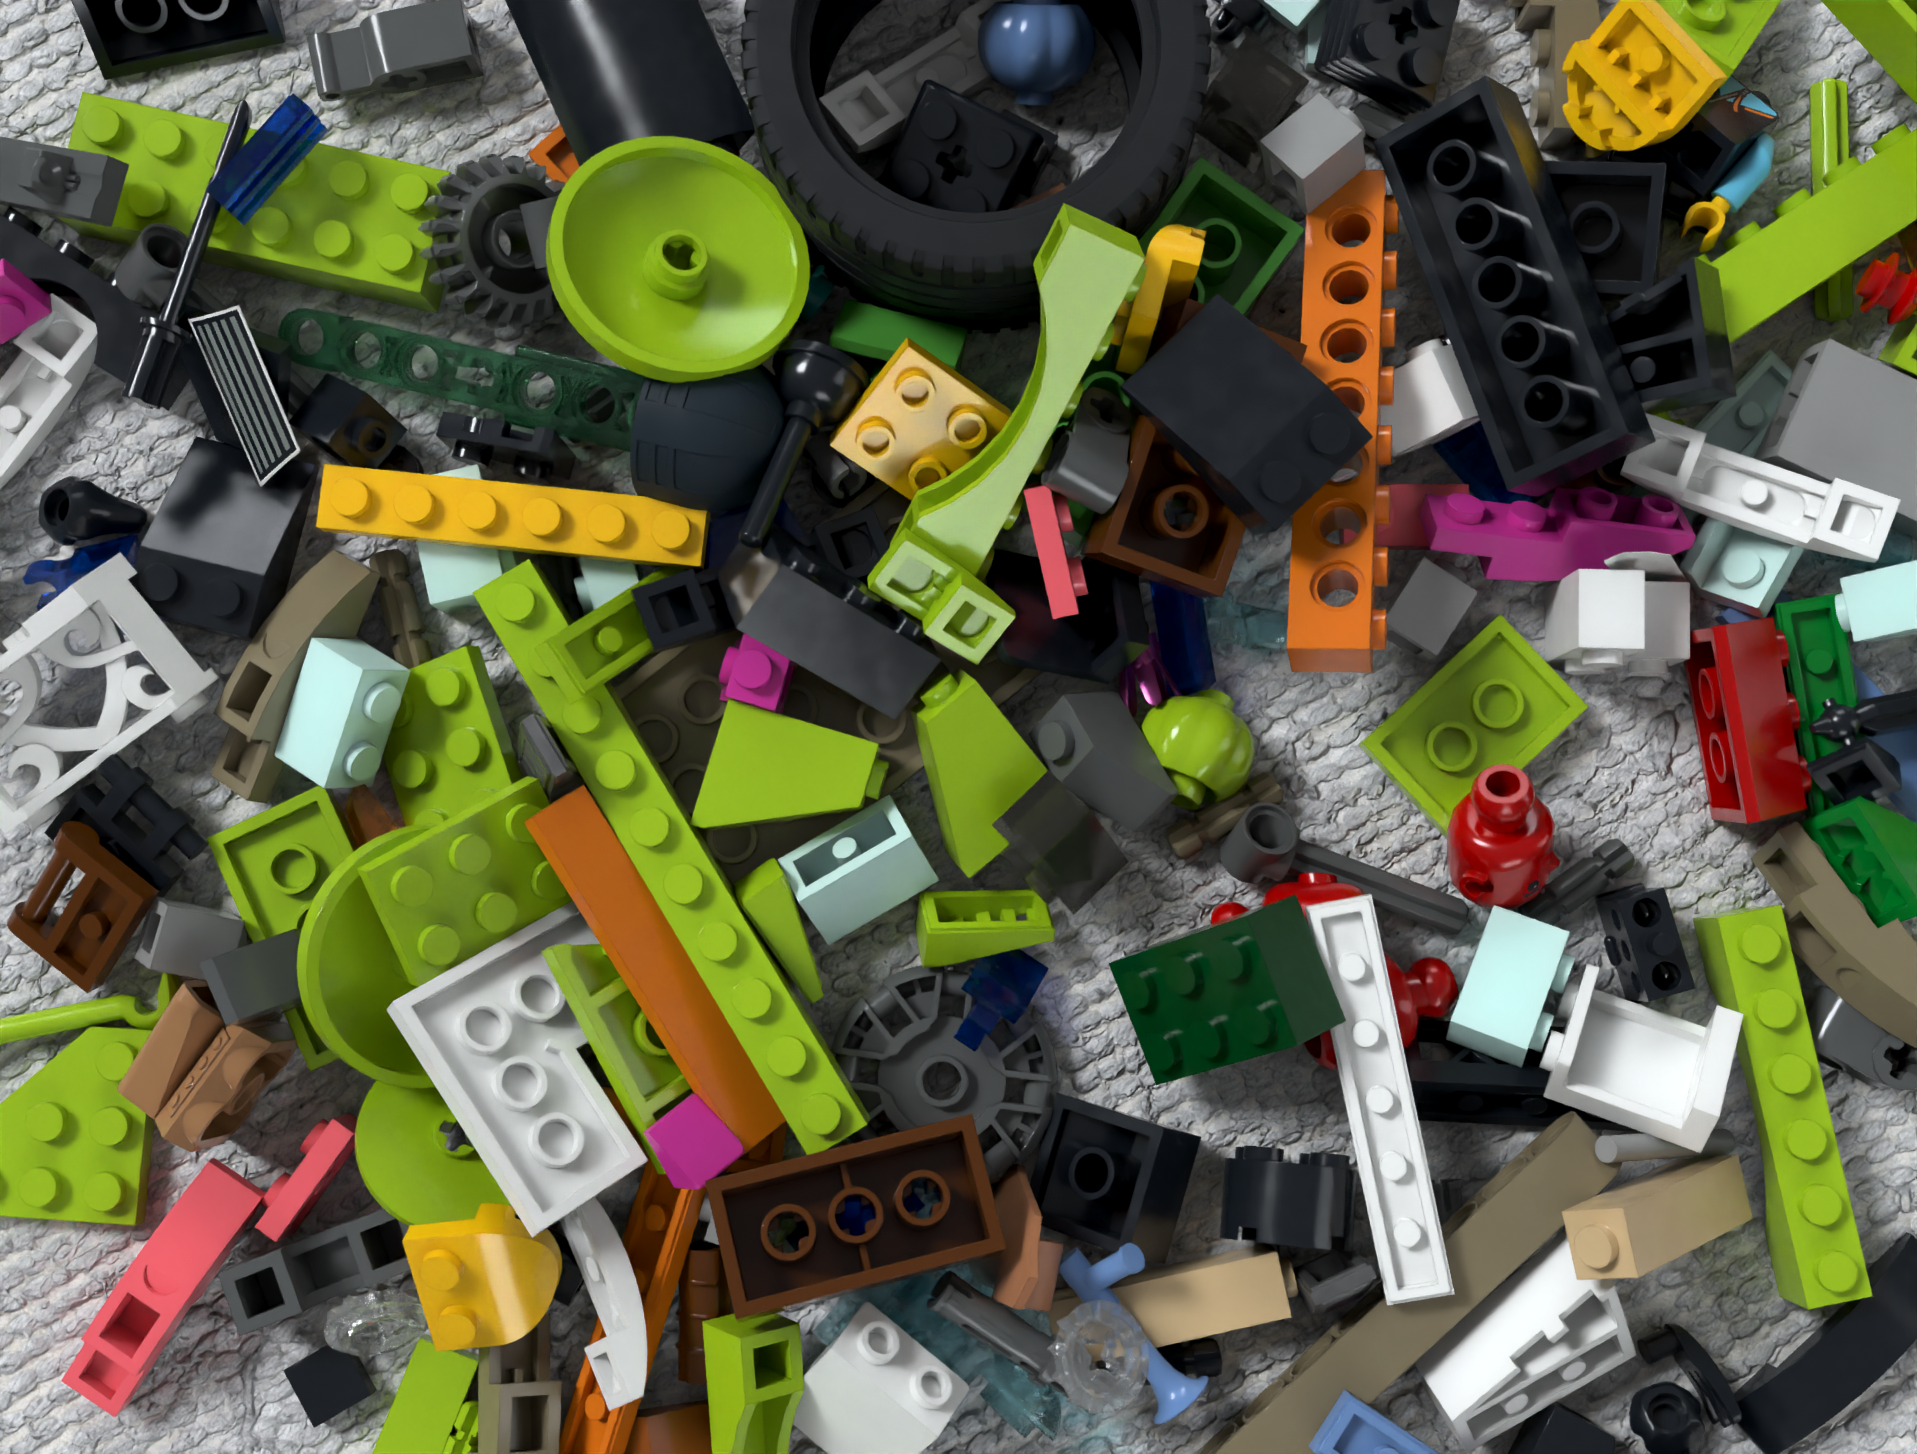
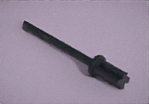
[121,100,252,409]

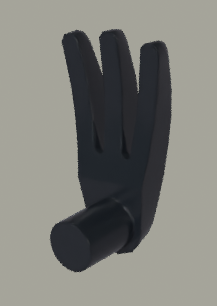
[1637,1324,1742,1428]

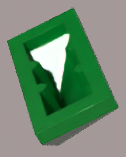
[1801,796,1917,928]

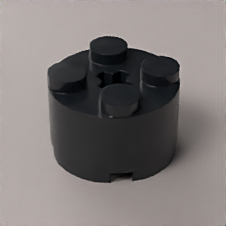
[1219,1146,1357,1252]

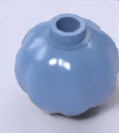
[978,0,1095,105]

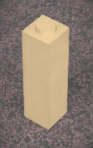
[1562,1154,1753,1280]
[1048,1243,1298,1363]

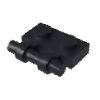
[44,754,209,917]

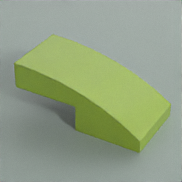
[867,528,1016,665]

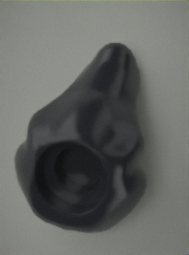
[38,476,148,546]
[1629,1381,1705,1454]

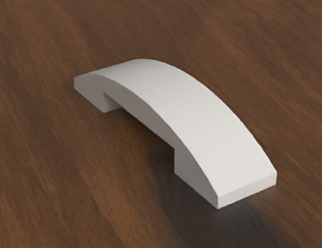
[818,0,1013,153]
[0,293,97,490]
[1620,413,1901,563]
[560,1197,647,1411]

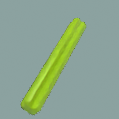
[1809,78,1854,322]

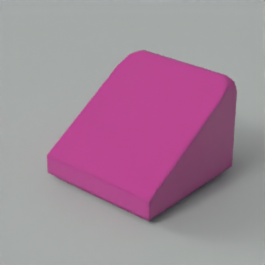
[643,1094,745,1190]

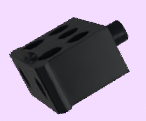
[1595,883,1696,1004]

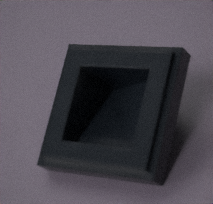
[1806,737,1902,806]

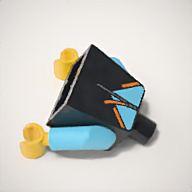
[1572,75,1779,253]

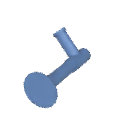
[1059,1243,1208,1425]

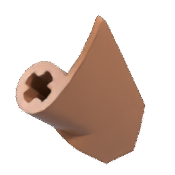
[968,1164,1064,1312]

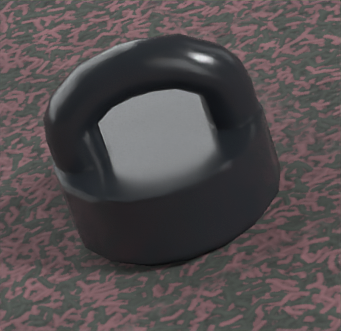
[1211,0,1272,45]

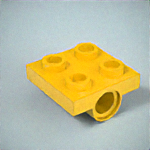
[830,337,1011,501]

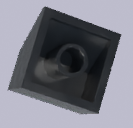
[1030,1093,1201,1263]

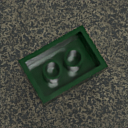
[1109,894,1346,1085]

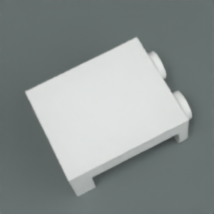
[1539,963,1744,1153]
[793,1302,969,1454]

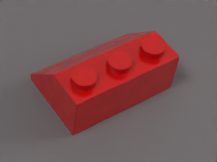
[1684,617,1811,824]

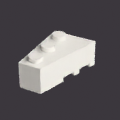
[1414,1230,1637,1453]

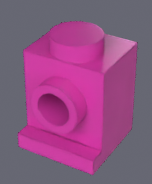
[719,633,797,715]

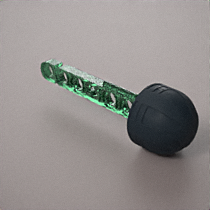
[278,308,787,512]

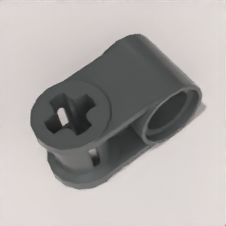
[1041,387,1133,514]
[1807,986,1917,1091]

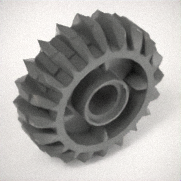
[418,154,565,329]

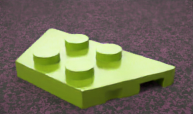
[541,944,695,1174]

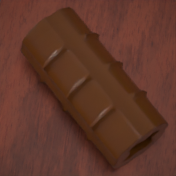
[675,1241,734,1385]

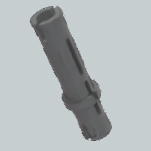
[927,1270,1115,1416]

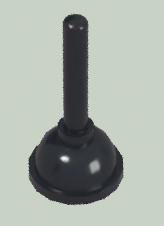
[738,339,871,549]

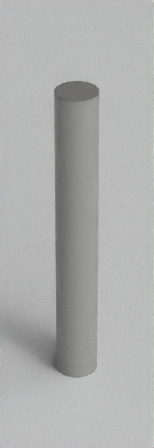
[1595,1129,1735,1163]

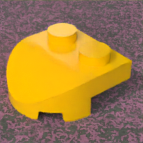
[1562,0,1728,151]
[1110,224,1207,374]
[402,1203,562,1352]

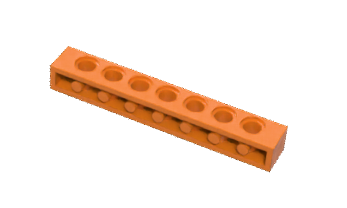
[1287,170,1399,673]

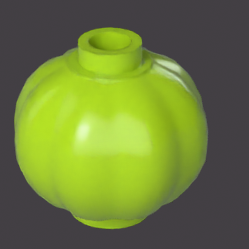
[1140,688,1255,810]

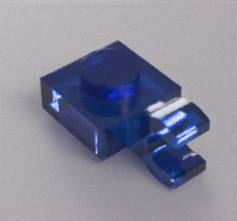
[23,534,141,611]
[953,949,1049,1052]

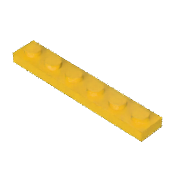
[316,464,710,570]

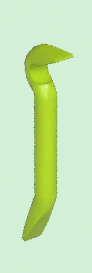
[0,972,181,1046]

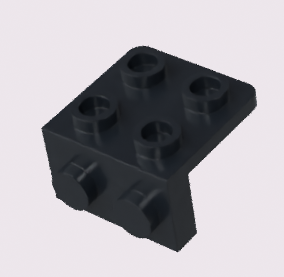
[986,549,1150,684]

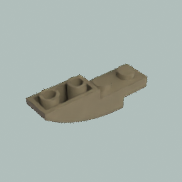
[1506,0,1602,150]
[211,550,381,803]
[1751,821,1917,1048]
[467,1313,561,1454]

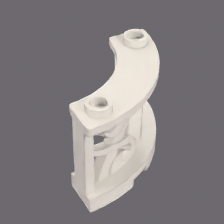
[0,552,219,834]

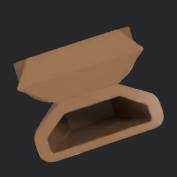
[117,980,297,1152]

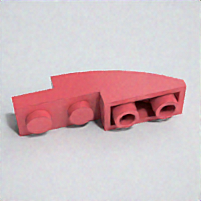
[61,1158,266,1417]

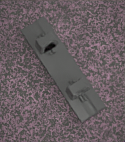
[0,137,129,227]

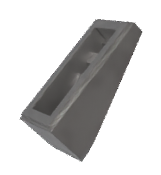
[516,714,585,802]
[1293,1249,1377,1316]

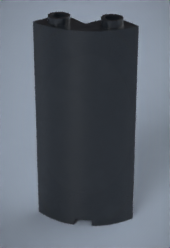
[505,0,755,166]

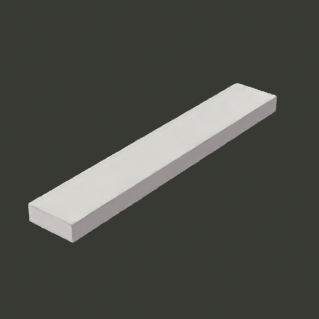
[1305,894,1455,1305]

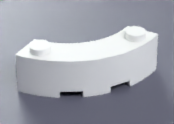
[1330,338,1480,483]

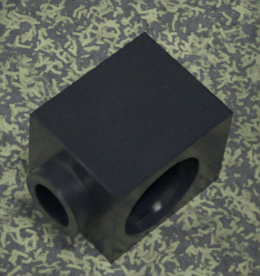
[289,373,407,469]

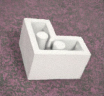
[1545,569,1690,677]

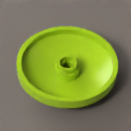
[546,136,810,383]
[297,824,438,1088]

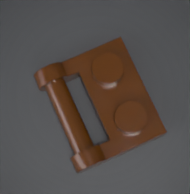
[7,821,159,994]

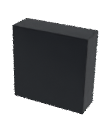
[283,1334,377,1428]

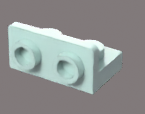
[1680,517,1805,618]

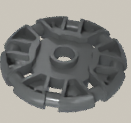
[830,965,1058,1194]

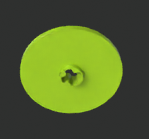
[355,1080,517,1226]

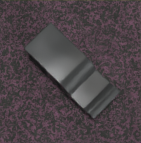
[307,0,484,102]

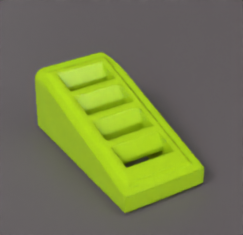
[733,858,824,1003]
[915,889,1055,968]

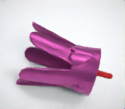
[1118,632,1183,718]

